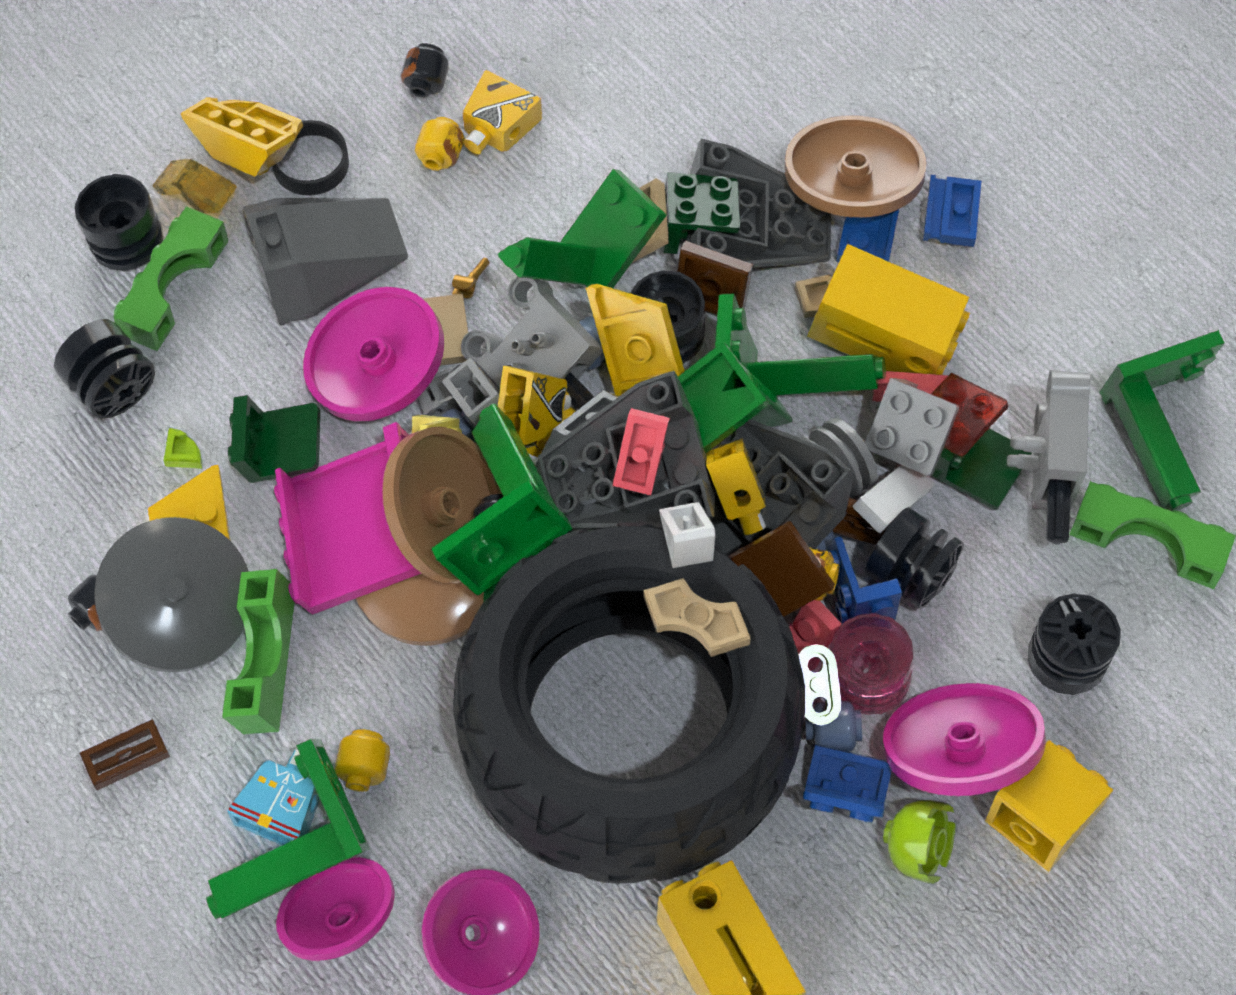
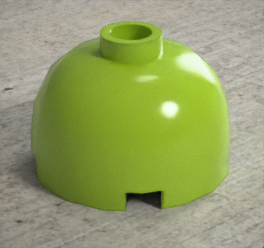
[883,800,956,884]

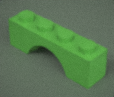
[113,206,229,351]
[1069,481,1236,589]
[222,569,295,734]

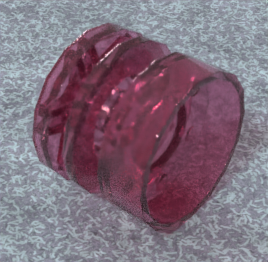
[830,613,913,715]

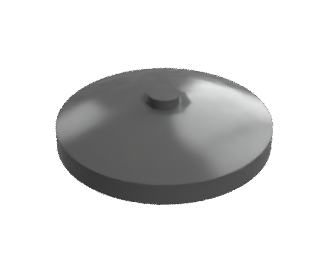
[94,517,249,672]

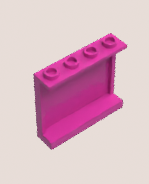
[274,422,421,615]

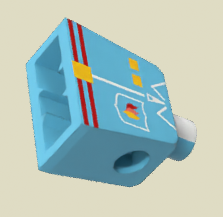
[228,750,320,845]

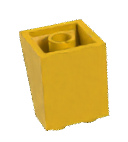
[985,740,1113,872]

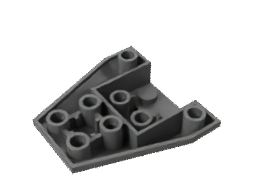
[683,139,831,267]
[243,198,408,325]
[538,370,715,530]
[709,419,854,556]

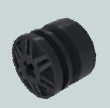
[74,174,164,271]
[630,270,705,364]
[53,319,155,419]
[864,507,964,610]
[1027,593,1121,695]

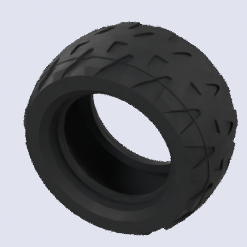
[453,522,806,884]

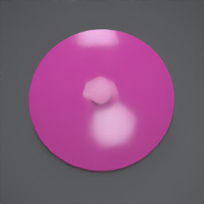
[303,287,444,421]
[883,683,1046,796]

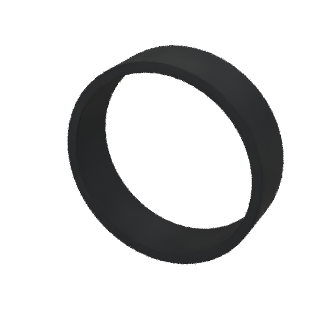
[272,120,349,196]

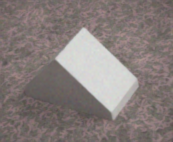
[659,502,715,568]

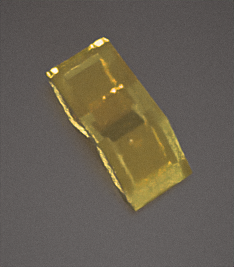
[152,159,237,213]

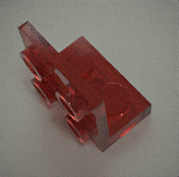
[932,372,1009,456]

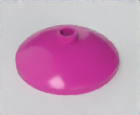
[276,857,395,961]
[422,869,540,995]

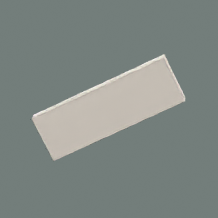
[852,465,936,533]

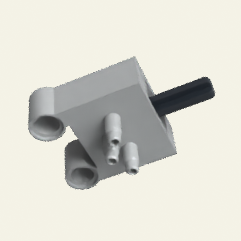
[461,276,603,410]
[1007,370,1090,545]

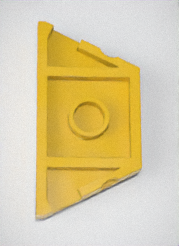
[586,284,685,396]
[148,465,231,541]

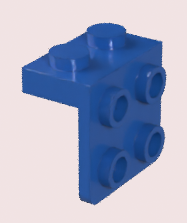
[828,536,902,636]
[803,744,892,822]

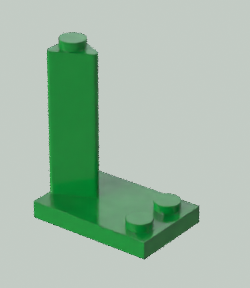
[498,169,667,288]
[715,294,886,396]
[1099,330,1225,511]
[678,342,793,454]
[432,403,573,596]
[206,739,371,919]

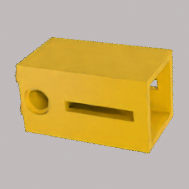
[807,244,970,375]
[657,860,806,995]

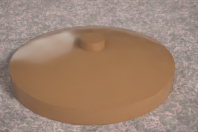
[784,115,927,217]
[382,427,502,583]
[356,573,484,646]

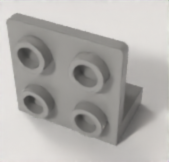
[865,378,959,476]

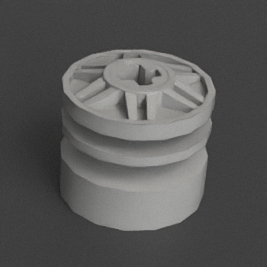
[801,418,878,498]

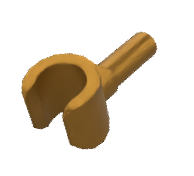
[452,258,490,298]

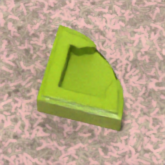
[163,428,203,469]

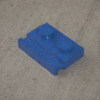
[923,174,982,247]
[836,209,899,263]

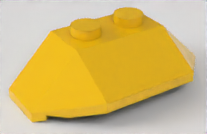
[180,97,303,177]

